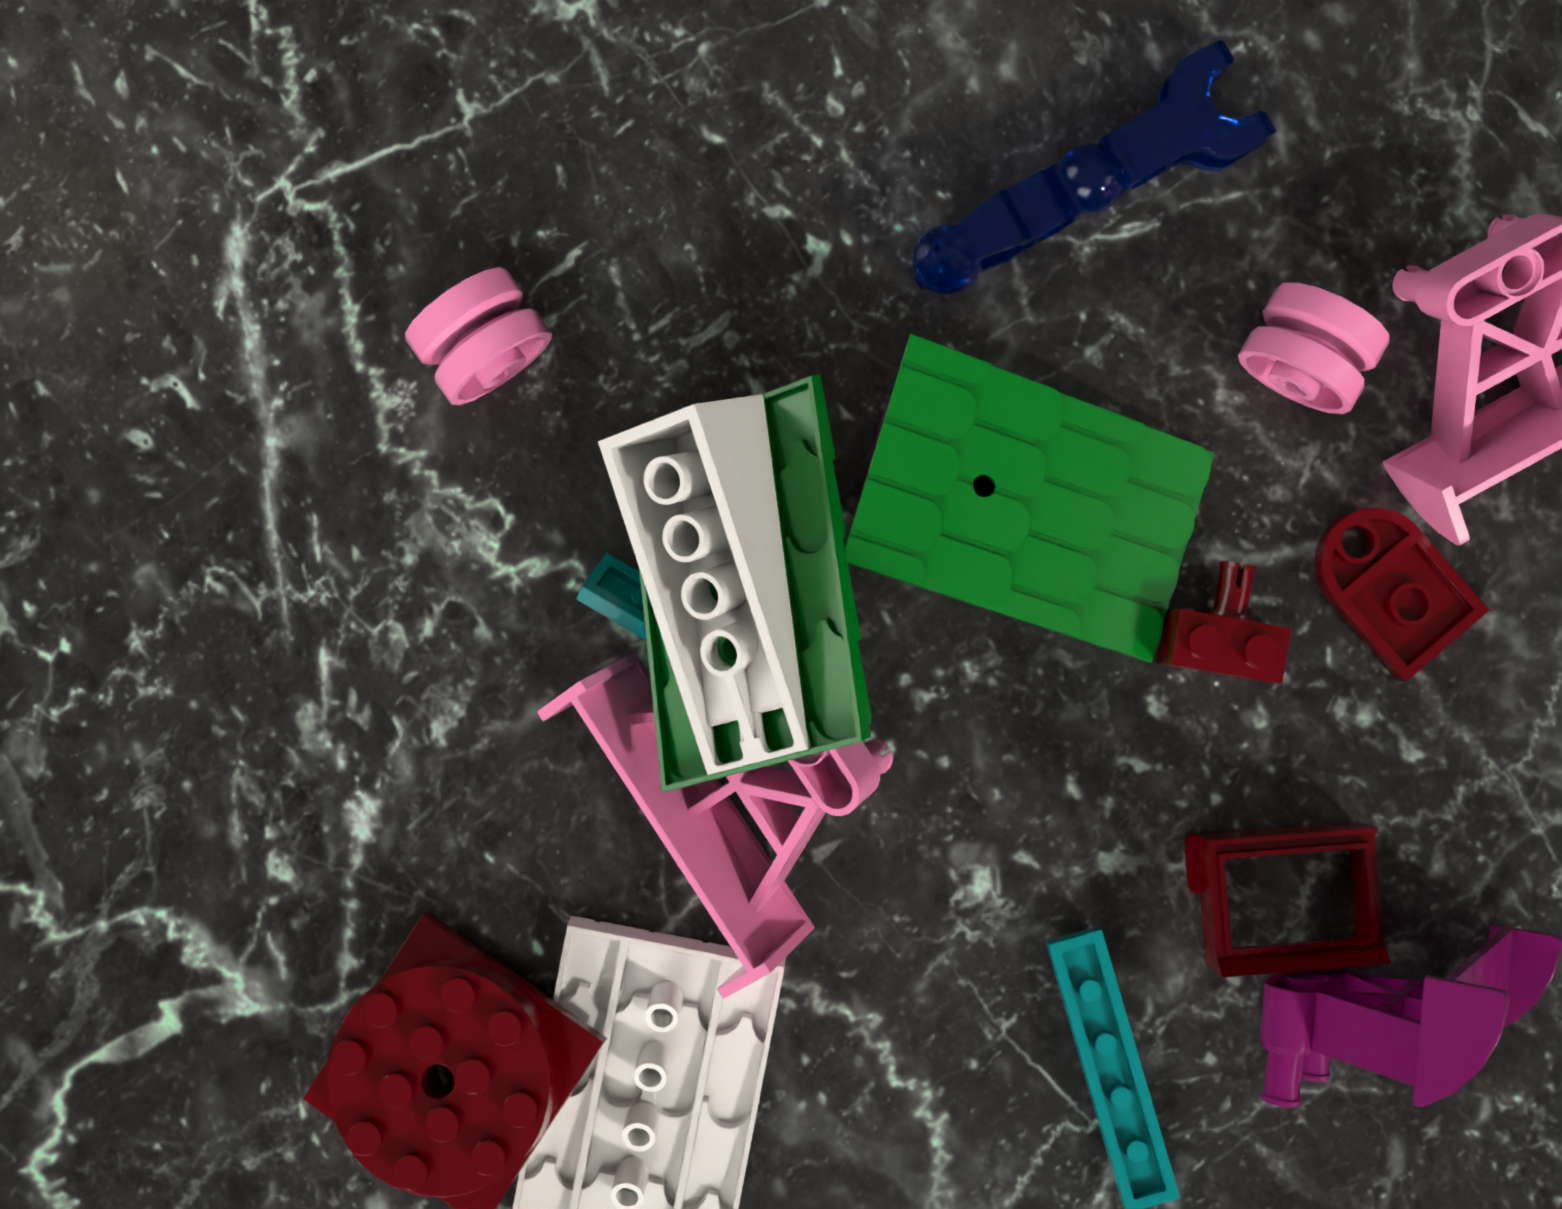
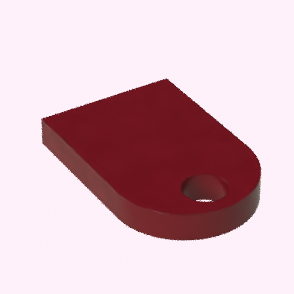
[1314,508,1490,682]

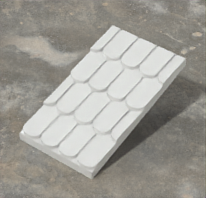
[512,915,786,1209]

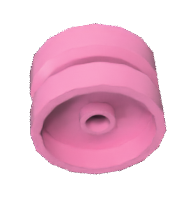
[405,267,552,405]
[1238,283,1389,414]

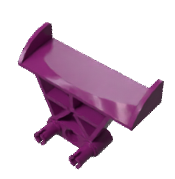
[1259,924,1562,1108]

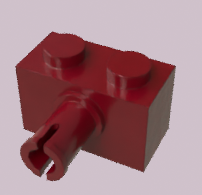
[1156,561,1292,684]

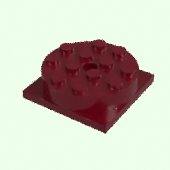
[303,912,608,1209]

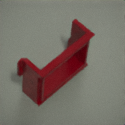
[1184,822,1391,978]

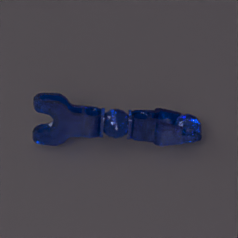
[912,40,1277,295]

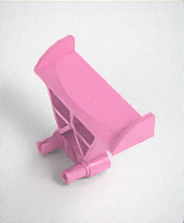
[1383,213,1562,546]
[537,653,893,999]

